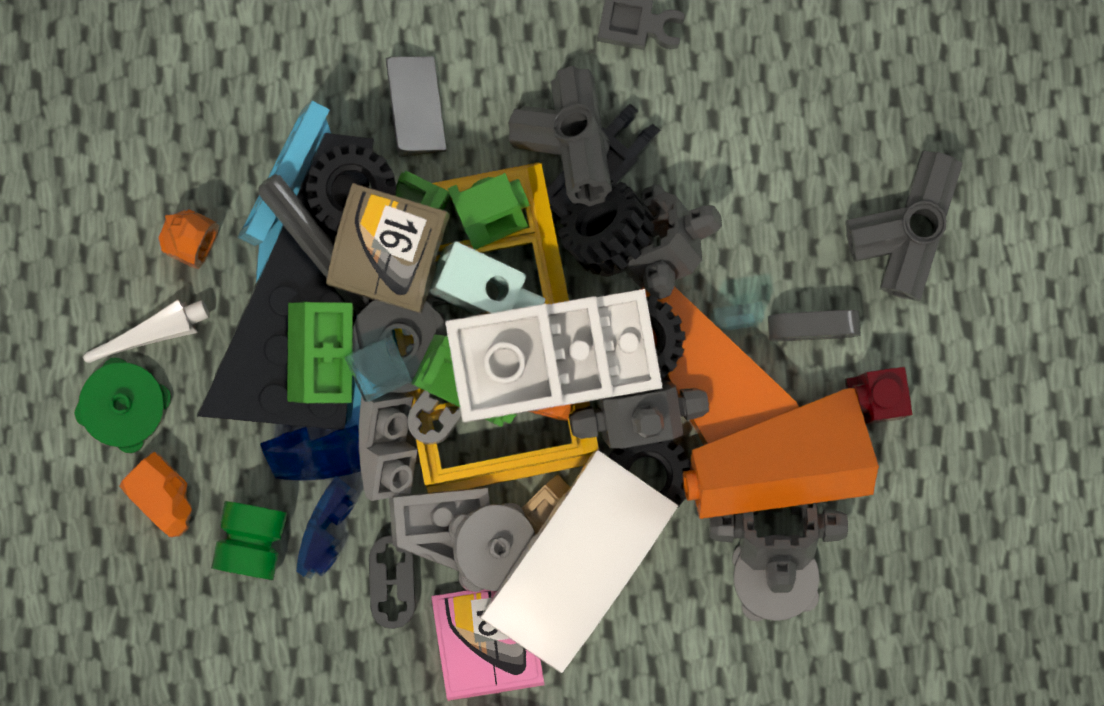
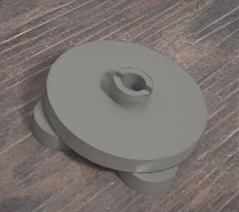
[449,503,535,592]
[732,535,819,621]

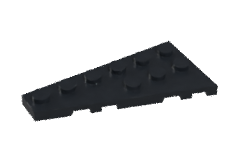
[196,133,374,430]

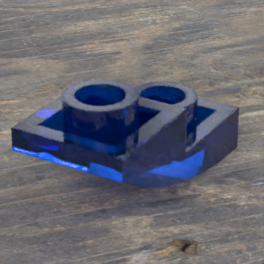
[260,425,361,481]
[296,476,357,579]

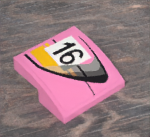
[431,589,544,701]

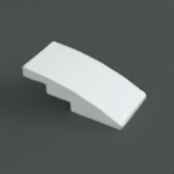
[445,289,662,422]
[480,450,678,673]

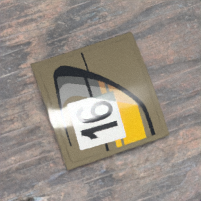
[326,183,450,314]

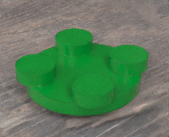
[74,358,172,454]

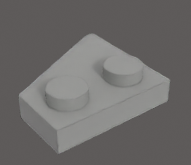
[389,487,489,572]

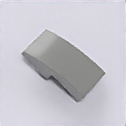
[359,391,418,501]

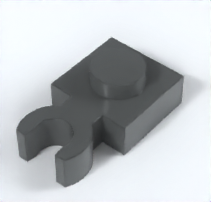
[597,0,685,50]

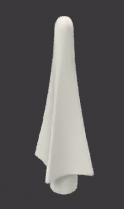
[83,299,210,363]

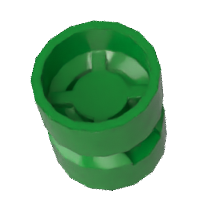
[211,501,287,580]

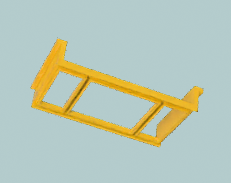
[395,162,599,493]

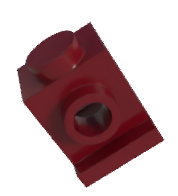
[845,367,913,425]

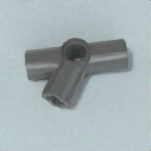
[508,66,612,206]
[845,150,963,302]

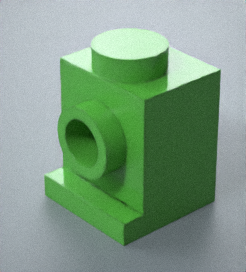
[448,173,530,250]

